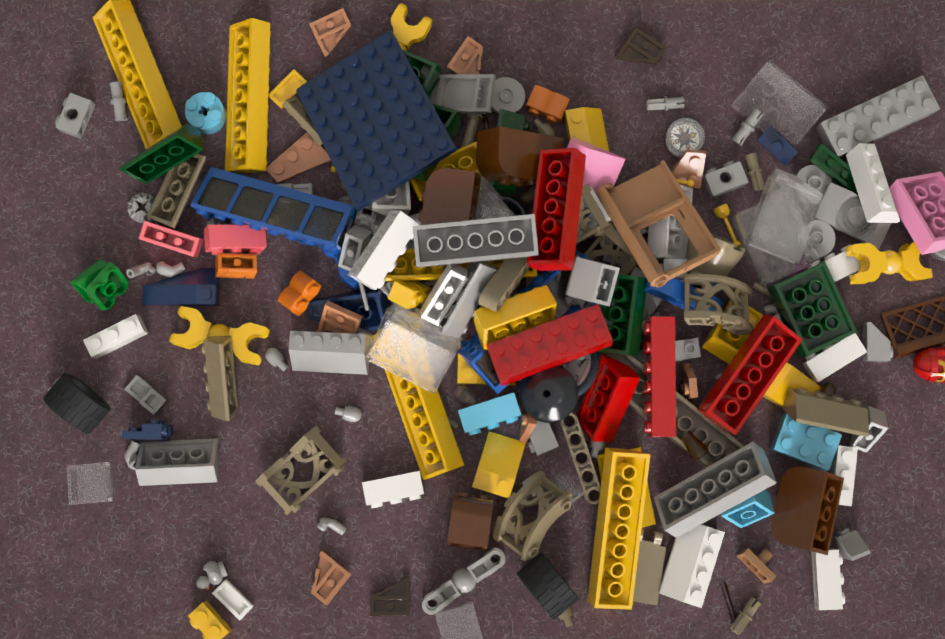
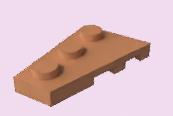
[266,132,331,184]

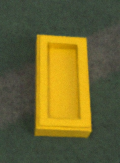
[268,69,307,109]

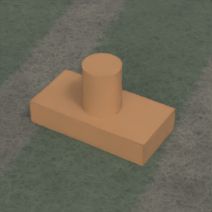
[737,548,776,584]

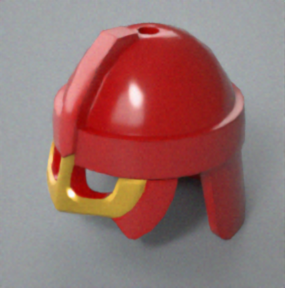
[913,347,945,383]

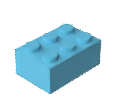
[458,393,521,436]
[769,413,842,471]

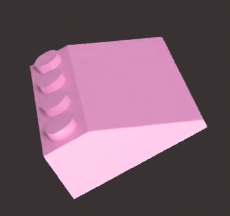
[567,136,626,193]
[889,172,945,255]

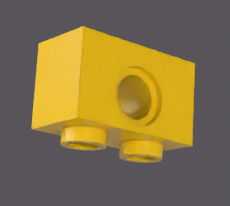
[388,280,431,309]

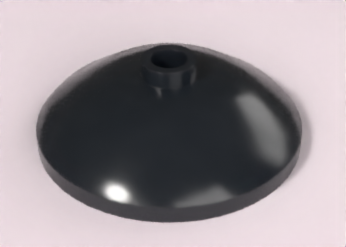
[519,365,579,423]

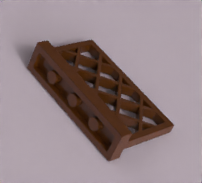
[880,296,945,359]

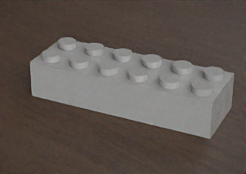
[816,75,940,158]
[412,214,539,267]
[654,442,777,538]

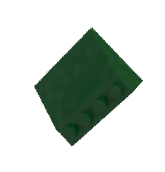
[767,262,857,357]

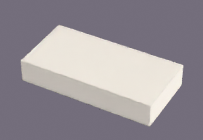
[212,579,254,620]

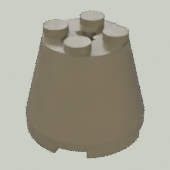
[685,232,746,287]

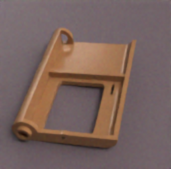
[595,160,721,288]

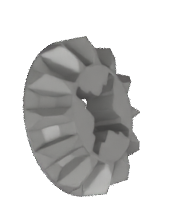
[127,193,155,223]

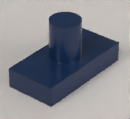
[757,126,799,166]

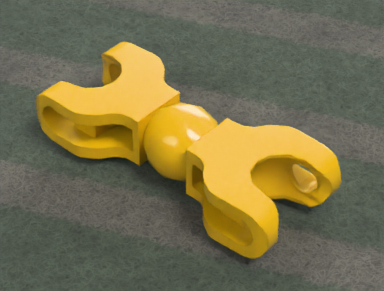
[391,3,433,51]
[846,241,933,284]
[169,306,270,365]

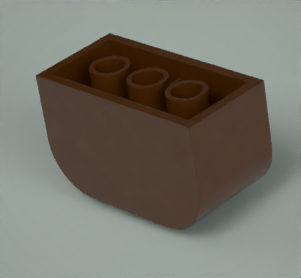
[476,127,563,188]
[418,168,482,225]
[771,467,844,555]
[447,492,494,551]

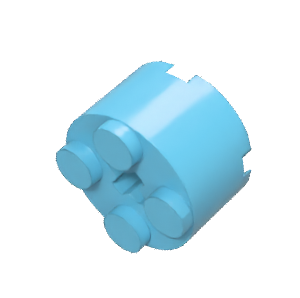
[185,92,227,134]

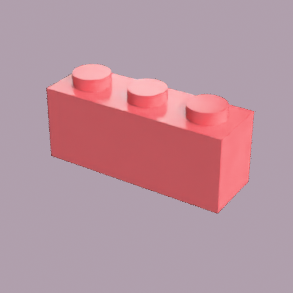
[139,221,204,257]
[204,225,267,255]

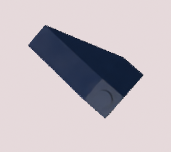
[142,268,220,306]
[308,287,389,331]

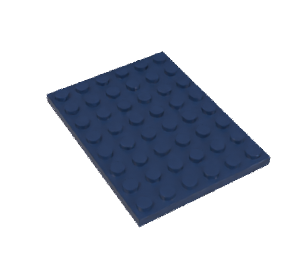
[296,29,458,212]

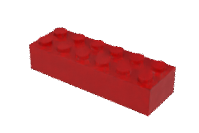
[527,148,586,271]
[486,304,613,386]
[697,315,802,435]
[643,316,676,437]

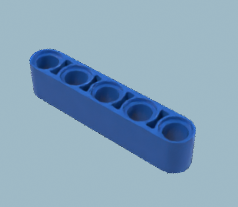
[645,278,723,311]

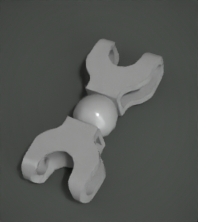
[422,548,506,615]

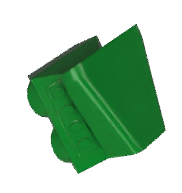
[70,259,129,311]

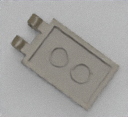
[633,529,666,605]

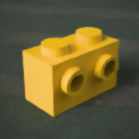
[188,600,232,639]

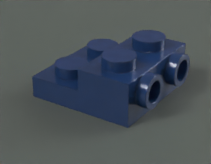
[122,420,173,440]

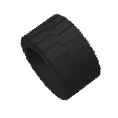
[43,373,110,434]
[517,553,579,620]

